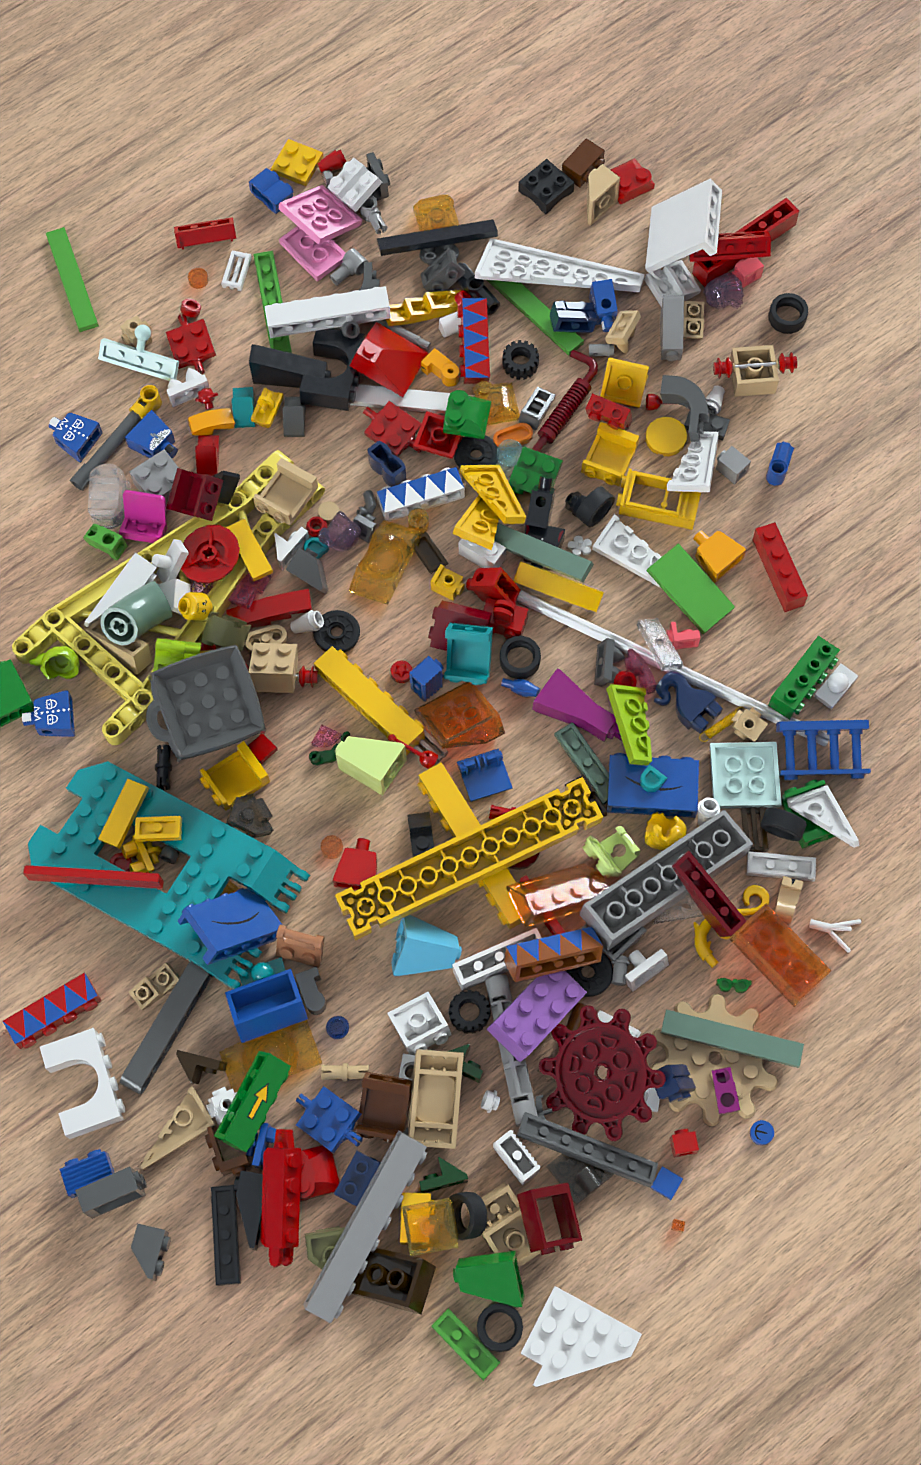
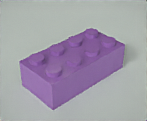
[487,971,587,1062]

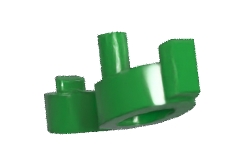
[716,978,752,993]

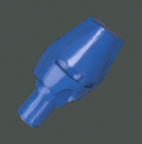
[501,678,541,697]

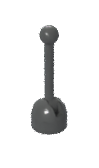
[330,321,360,338]
[159,845,179,864]

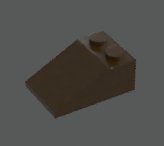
[351,1248,436,1315]

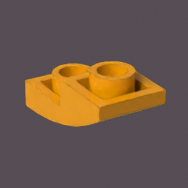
[187,408,235,435]

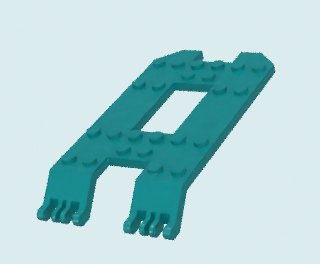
[28,761,311,989]

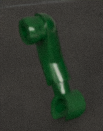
[309,731,350,766]

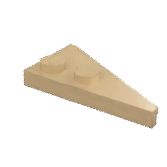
[140,1086,216,1171]

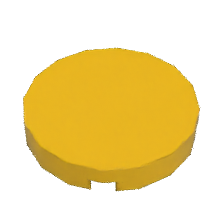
[645,417,687,457]

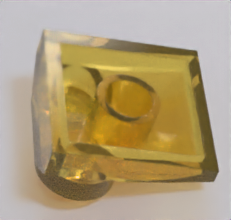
[413,195,459,231]
[472,381,520,425]
[402,1198,459,1257]

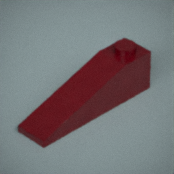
[672,851,747,937]

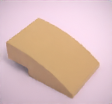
[465,1182,541,1267]

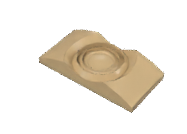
[408,1049,464,1149]

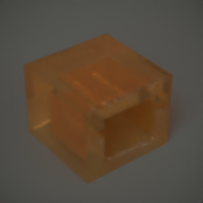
[671,1219,685,1233]

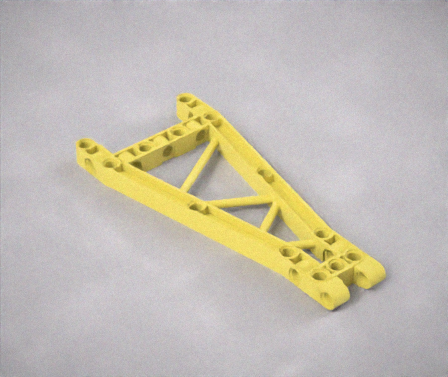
[12,450,325,745]

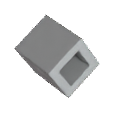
[716,446,751,485]

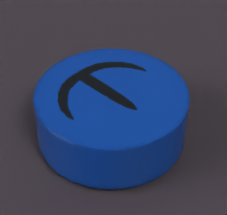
[750,1120,774,1145]

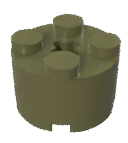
[201,611,251,653]

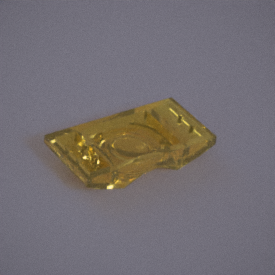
[349,520,423,605]
[219,1020,323,1093]

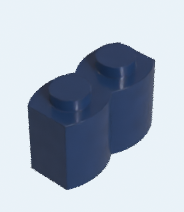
[367,441,407,487]

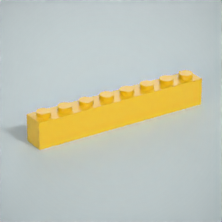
[417,762,534,929]

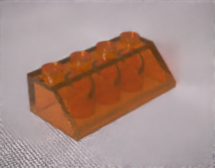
[506,863,609,927]

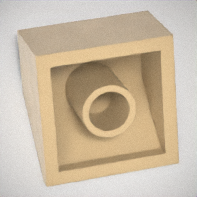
[587,164,620,226]

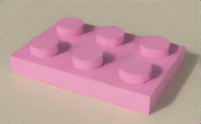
[279,226,345,282]

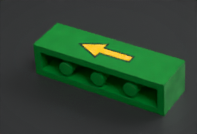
[214,1051,291,1152]

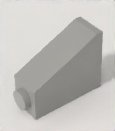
[660,295,684,361]

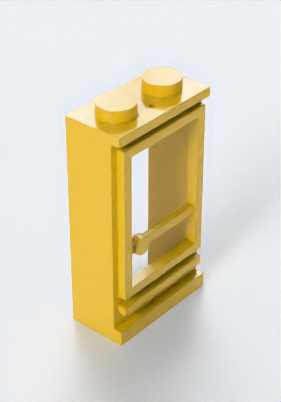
[616,468,701,530]

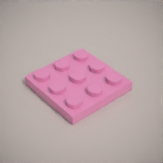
[278,185,362,244]

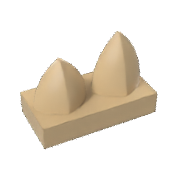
[605,311,641,353]

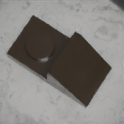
[176,1050,228,1084]

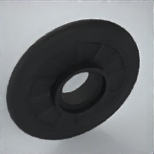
[454,435,499,468]
[313,610,360,652]
[565,952,613,997]

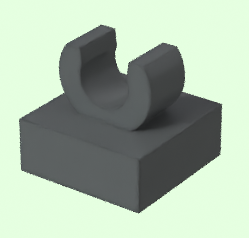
[351,514,376,543]

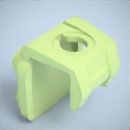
[582,826,641,878]

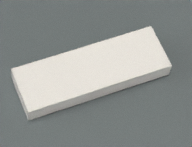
[746,852,816,881]

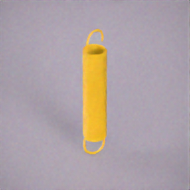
[699,707,745,742]

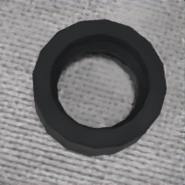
[768,293,808,334]
[576,486,615,528]
[500,636,541,679]
[761,808,807,841]
[443,1192,487,1240]
[477,1303,523,1352]

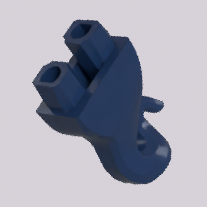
[654,671,723,734]

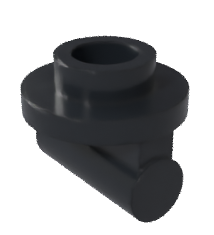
[565,491,586,517]

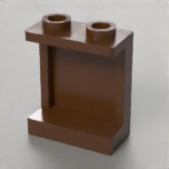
[355,1072,412,1143]

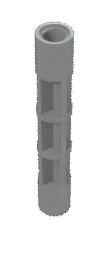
[485,975,538,1127]

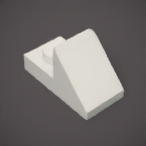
[275,527,309,571]

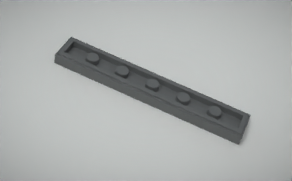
[516,1112,658,1188]

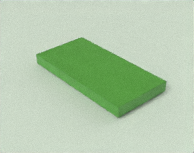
[646,543,735,634]

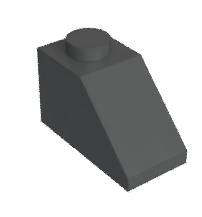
[286,548,328,594]

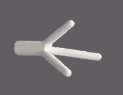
[809,919,861,953]

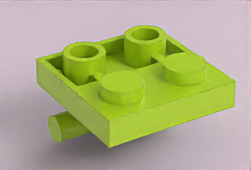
[153,638,201,672]

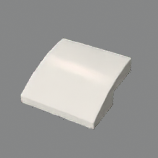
[644,260,701,306]

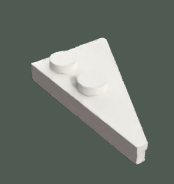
[787,785,859,848]

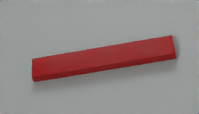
[23,865,164,889]

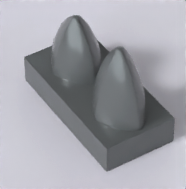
[594,638,625,686]

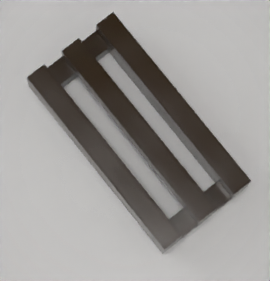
[741,807,769,852]

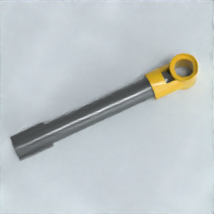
[70,385,162,491]

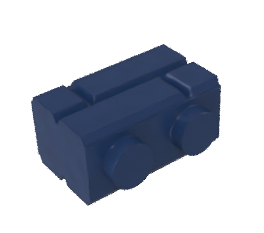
[550,300,597,333]
[655,1064,696,1103]

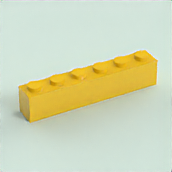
[313,646,425,756]

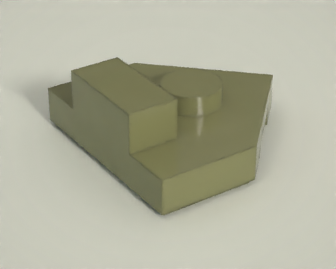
[305,1226,345,1269]

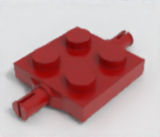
[166,314,216,374]
[363,401,422,457]

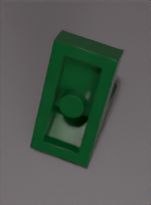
[449,1044,483,1083]
[419,1157,468,1193]

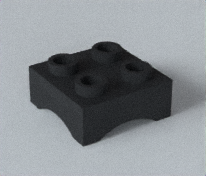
[518,159,574,214]

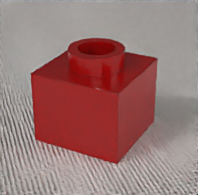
[670,1129,699,1158]

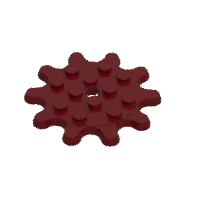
[539,1005,666,1141]

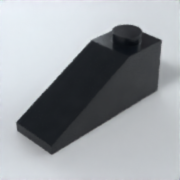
[233,1171,263,1251]

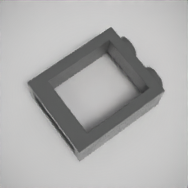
[75,1166,147,1219]

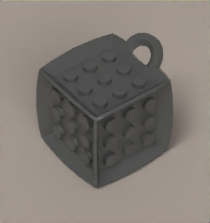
[146,645,266,762]

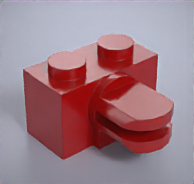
[483,598,529,639]

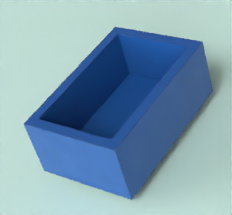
[225,969,308,1043]

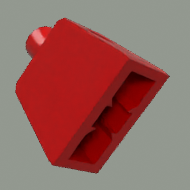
[466,567,521,604]
[333,838,377,891]

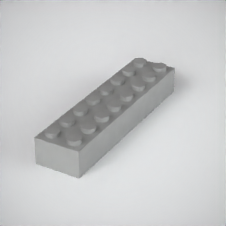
[580,810,753,950]

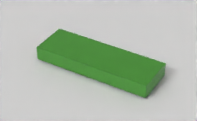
[431,1308,501,1381]

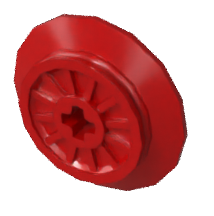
[181,525,240,583]

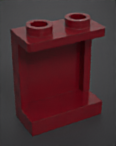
[166,468,223,521]

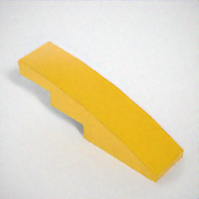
[386,290,461,326]
[513,561,604,612]

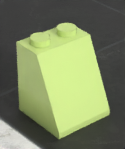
[335,736,407,796]

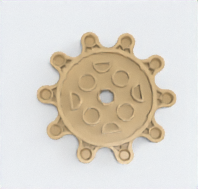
[650,994,778,1127]

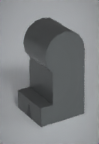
[295,967,326,1015]

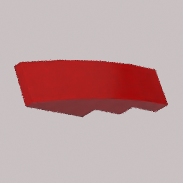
[226,589,312,628]

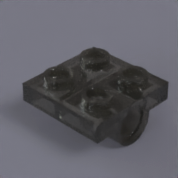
[547,1154,614,1205]

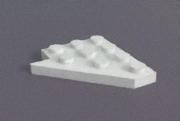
[521,1286,642,1387]

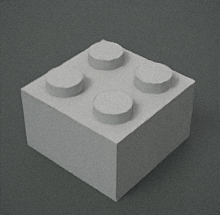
[129,449,179,507]

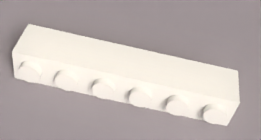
[265,286,391,338]

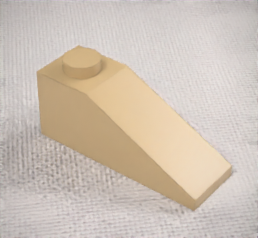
[86,618,152,675]

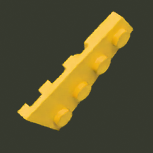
[459,465,526,524]
[453,495,499,550]

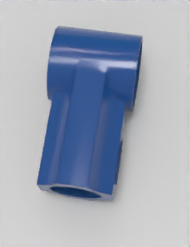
[766,441,794,486]

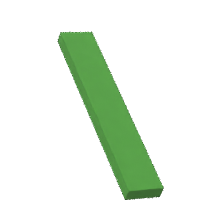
[46,227,99,332]
[253,251,292,353]
[487,280,584,356]

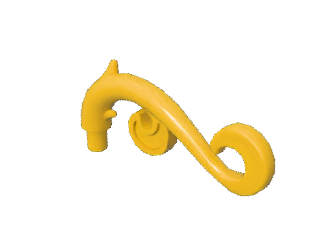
[693,885,770,968]

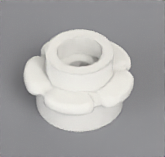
[481,1090,500,1113]

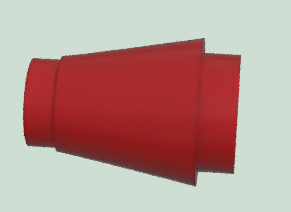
[317,149,346,173]

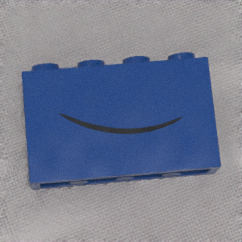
[607,753,699,818]
[178,888,282,965]

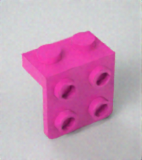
[119,490,167,543]

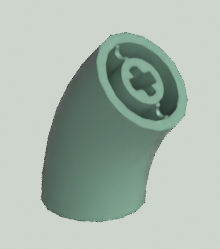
[100,581,173,645]

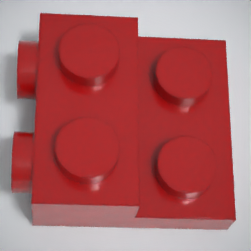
[585,393,632,430]

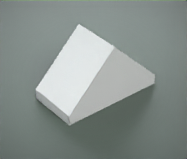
[158,579,192,614]

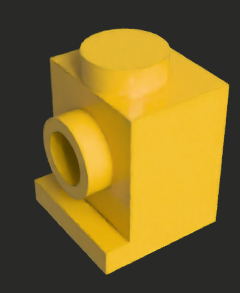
[431,564,465,601]

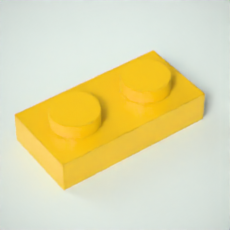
[134,816,182,842]

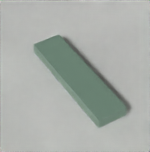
[554,723,609,805]

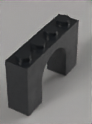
[299,329,365,411]

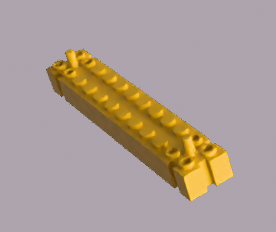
[335,777,603,941]

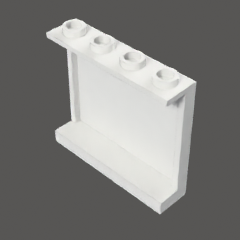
[645,178,722,280]

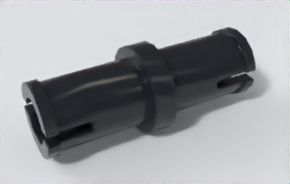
[155,744,172,791]

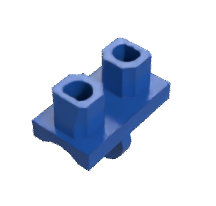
[246,1123,276,1170]

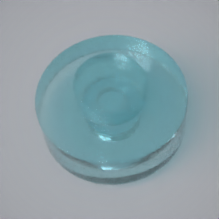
[496,439,523,468]

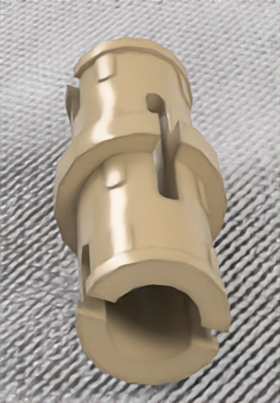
[321,1063,369,1082]

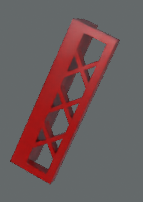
[689,230,771,262]

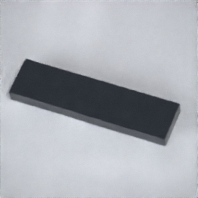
[211,1185,241,1286]

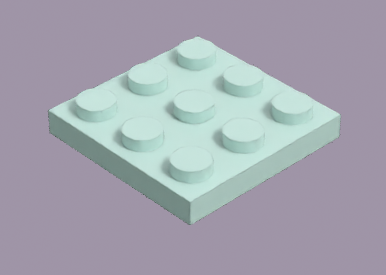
[709,742,782,809]

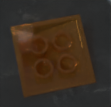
[414,682,505,749]

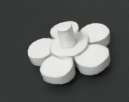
[568,536,592,556]

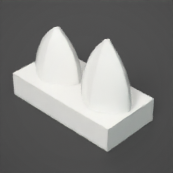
[166,368,209,407]

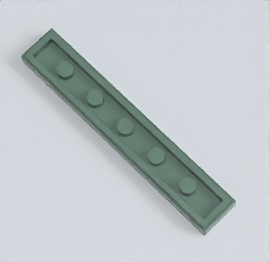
[494,523,594,583]
[661,1009,804,1068]

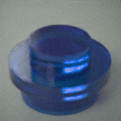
[326,1016,349,1039]

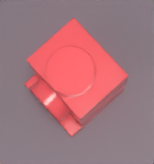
[730,258,764,288]

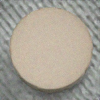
[318,501,339,523]

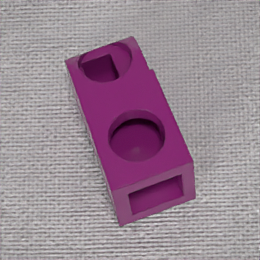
[712,1067,740,1114]

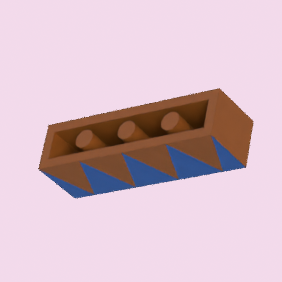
[504,927,603,982]

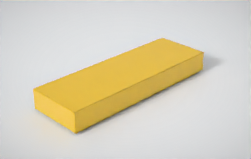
[226,519,273,582]
[98,779,149,849]

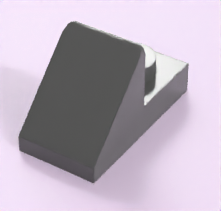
[283,397,306,437]

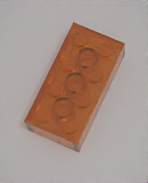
[730,903,831,1007]

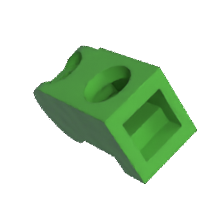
[83,523,128,561]

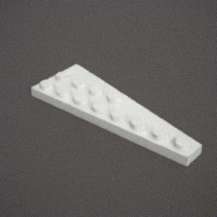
[475,238,645,292]

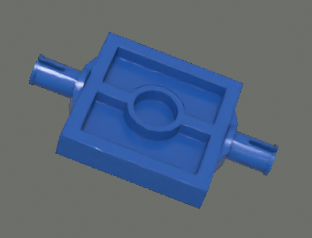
[296,1086,363,1153]

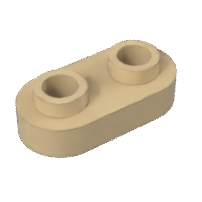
[245,625,288,653]

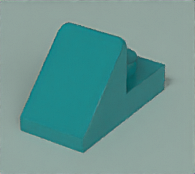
[231,387,255,428]

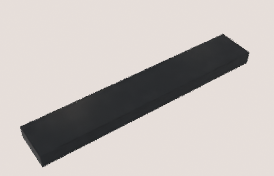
[377,219,498,256]

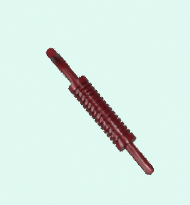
[532,349,598,452]

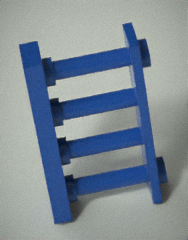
[776,720,871,780]

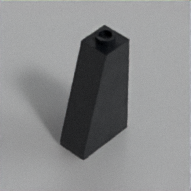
[249,344,331,388]

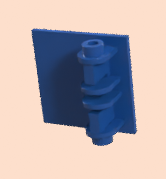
[457,748,513,802]

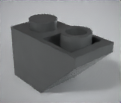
[131,1223,171,1281]

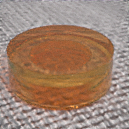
[188,268,209,289]
[320,835,343,859]

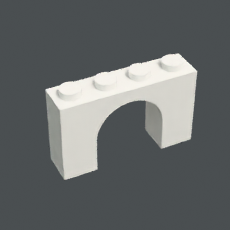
[40,1028,125,1139]

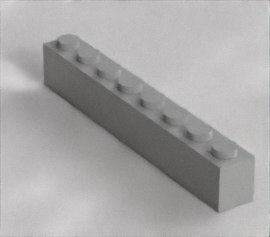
[303,1130,427,1323]

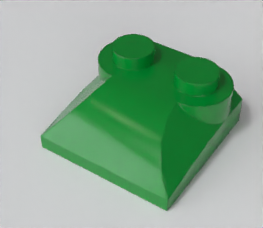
[443,390,492,439]

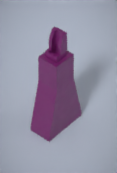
[532,668,623,742]

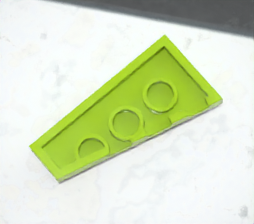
[606,684,652,766]

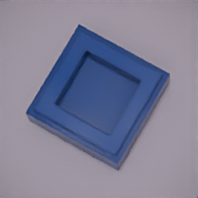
[650,1166,683,1200]

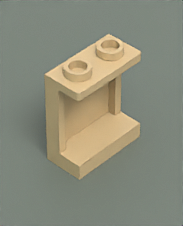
[253,458,318,526]

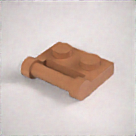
[276,924,325,968]

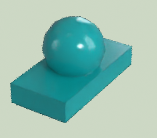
[239,957,286,986]

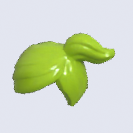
[29,646,80,680]

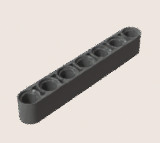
[120,961,212,1095]

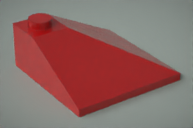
[350,322,429,397]

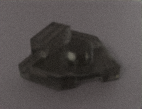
[226,794,274,838]

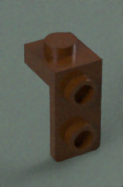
[205,1126,251,1176]

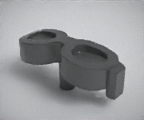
[535,1094,553,1120]

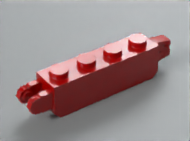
[261,1129,301,1268]

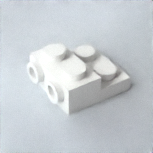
[327,158,382,212]
[387,992,451,1055]

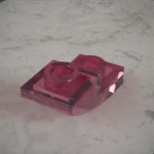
[228,573,272,609]
[624,649,657,694]

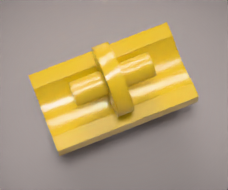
[251,388,284,428]
[121,835,162,873]

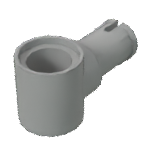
[360,195,388,235]
[330,248,368,286]

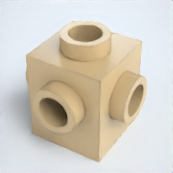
[120,315,152,348]
[732,708,768,742]

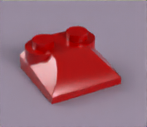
[610,158,655,205]
[413,411,463,459]
[300,1145,340,1202]

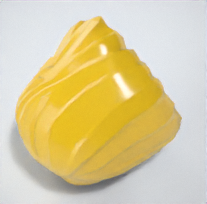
[644,812,687,851]

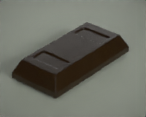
[408,531,449,574]

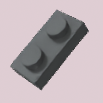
[684,410,730,441]

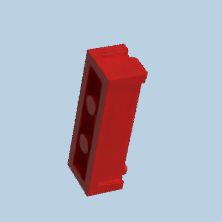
[174,217,237,250]

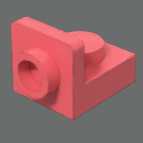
[666,622,700,650]

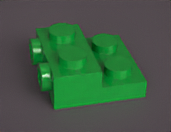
[509,446,563,500]

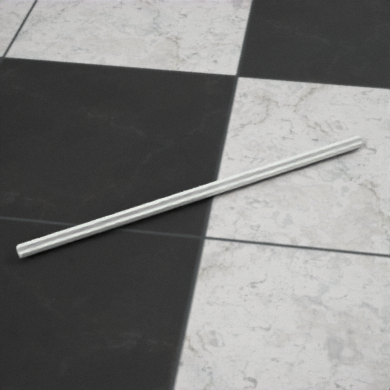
[516,590,829,746]

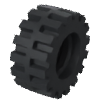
[502,340,539,380]
[449,990,490,1034]

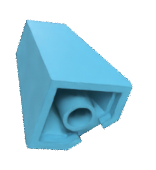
[391,915,462,976]

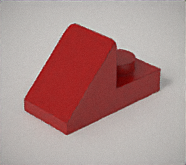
[195,435,220,476]

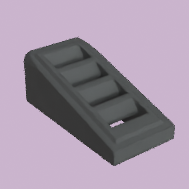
[519,387,556,430]

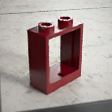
[517,1183,583,1255]

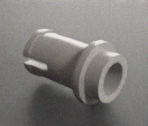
[589,344,614,358]
[611,956,630,986]

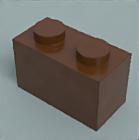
[562,138,605,188]

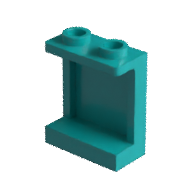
[444,622,493,685]

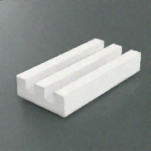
[221,251,252,291]

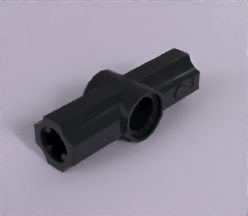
[456,262,500,315]

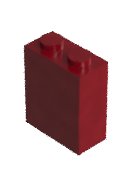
[428,600,492,651]

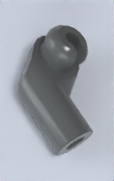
[356,490,376,517]

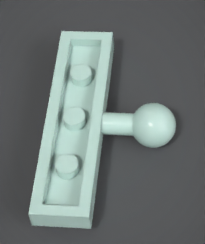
[98,324,179,381]

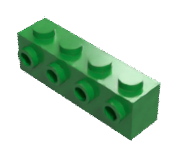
[768,636,840,720]

